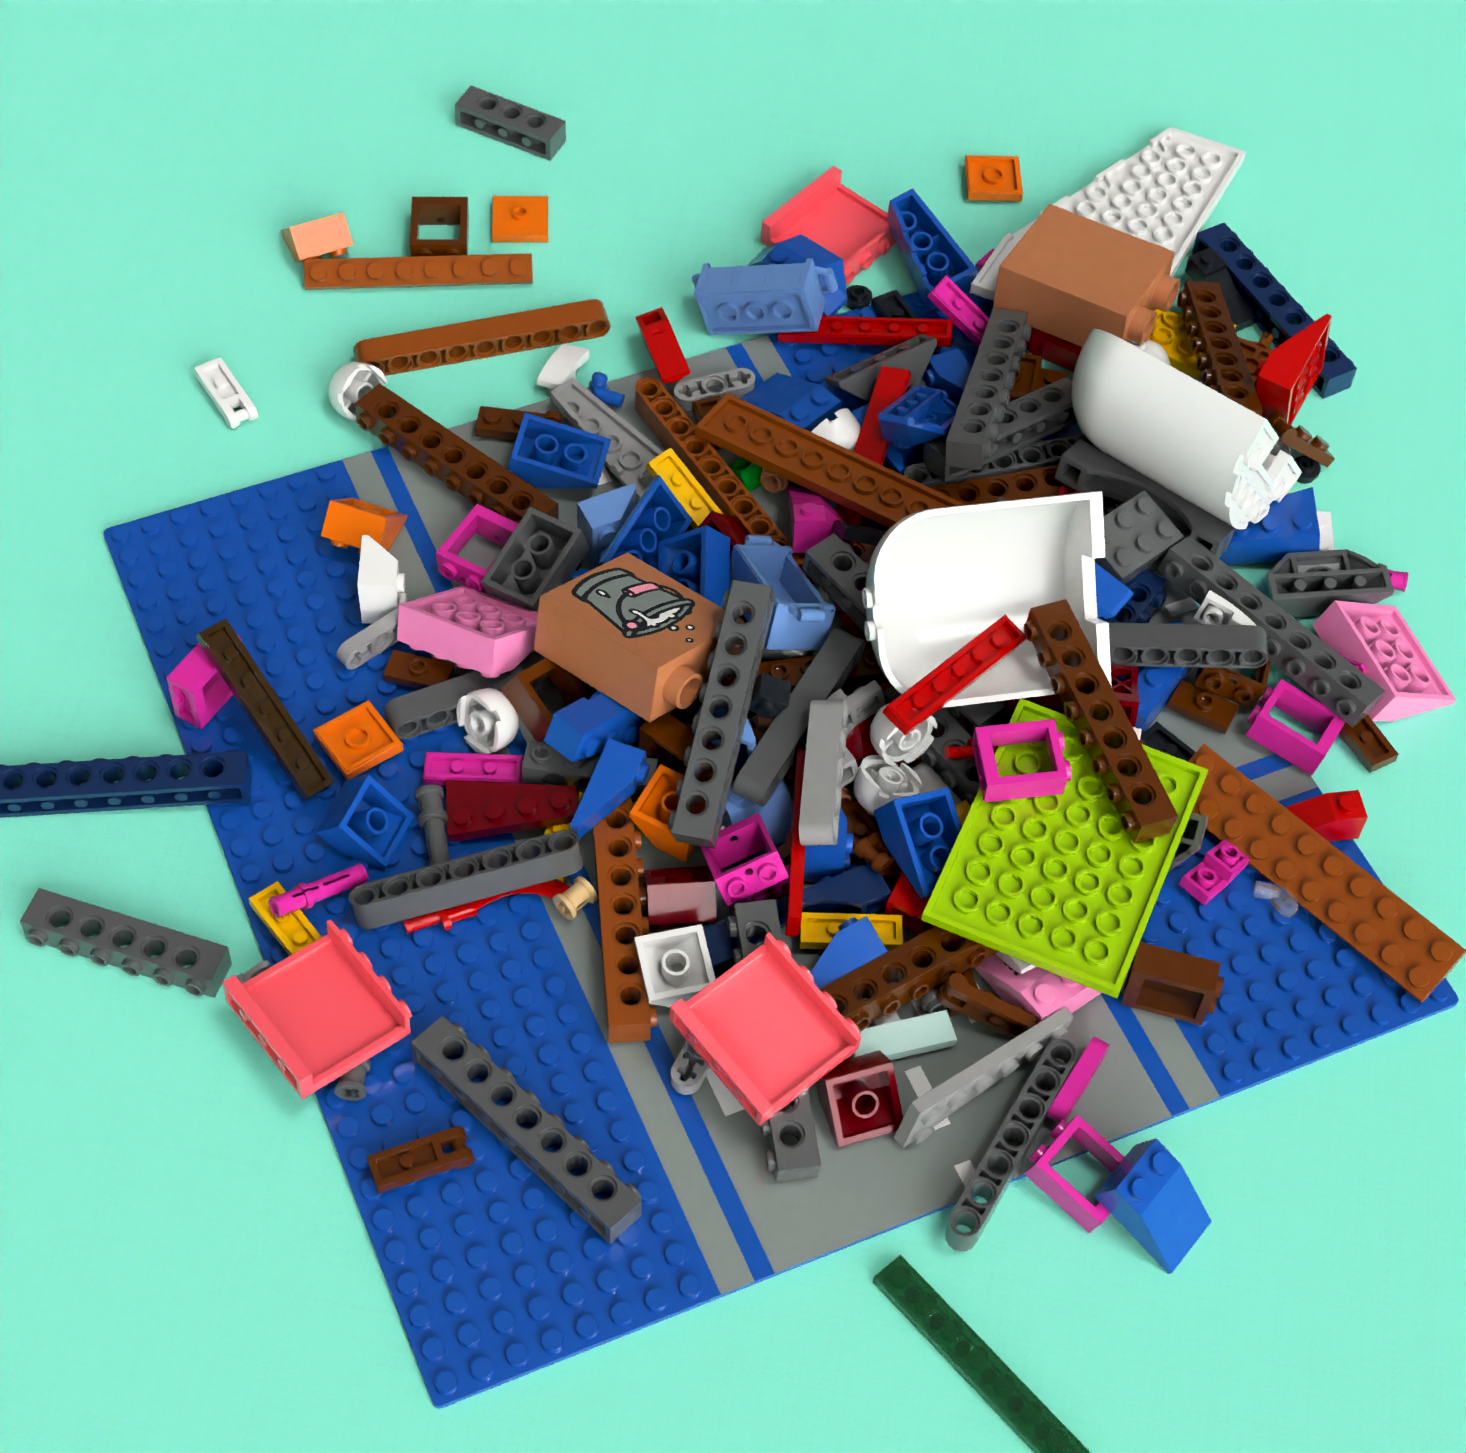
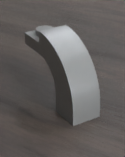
[827,680,886,787]

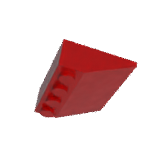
[1254,314,1332,425]

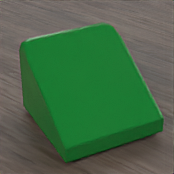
[728,458,763,492]

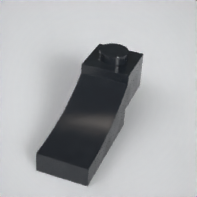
[1185,247,1257,332]
[747,673,791,720]

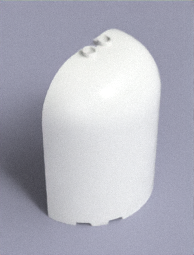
[1072,329,1302,529]
[862,491,1112,708]

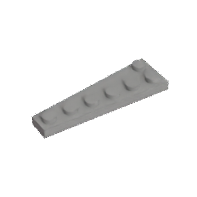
[550,377,663,502]
[894,1007,1074,1149]

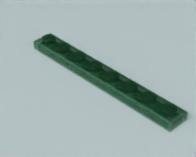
[873,1255,1091,1453]

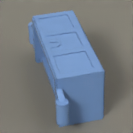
[692,258,838,335]
[729,535,836,651]

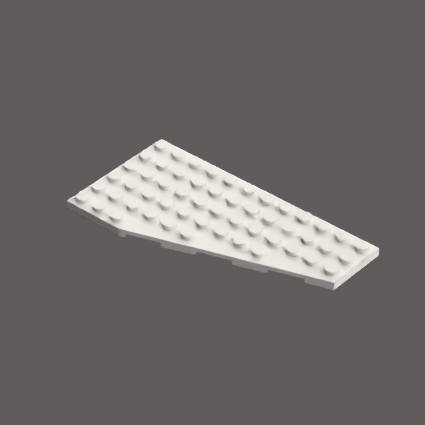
[970,127,1246,301]

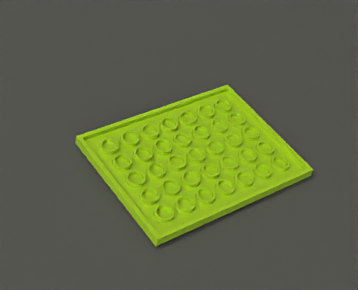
[921,698,1208,999]

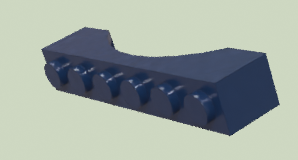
[702,862,892,979]

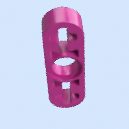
[1047,1036,1110,1123]

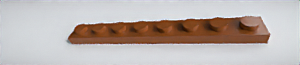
[304,253,533,290]

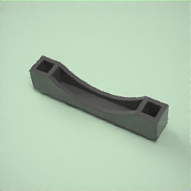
[1054,439,1236,558]

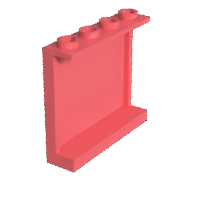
[761,166,896,284]
[222,919,412,1099]
[669,932,861,1126]

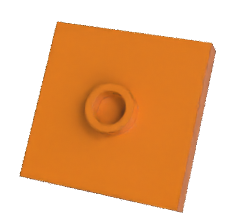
[964,155,1023,201]
[492,196,548,242]
[313,700,404,780]

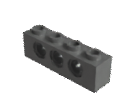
[455,86,566,161]
[522,740,658,802]

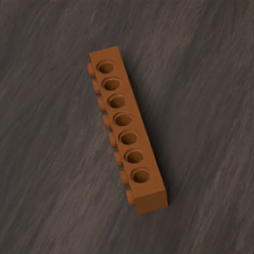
[592,796,657,1043]

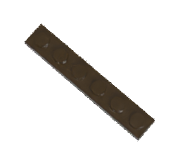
[196,619,335,801]

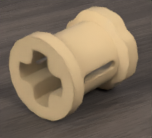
[552,876,598,920]

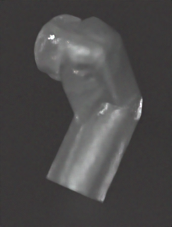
[1253,881,1298,917]

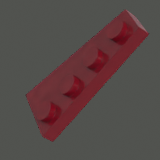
[446,780,580,842]

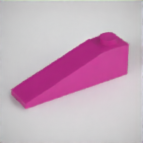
[786,485,855,553]

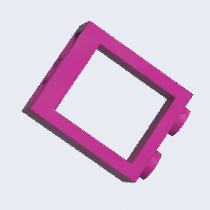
[436,504,518,594]
[167,634,242,730]
[1246,679,1345,776]
[971,719,1071,802]
[700,813,789,906]
[1024,1114,1125,1233]

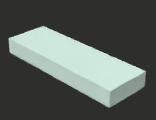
[852,1010,957,1060]

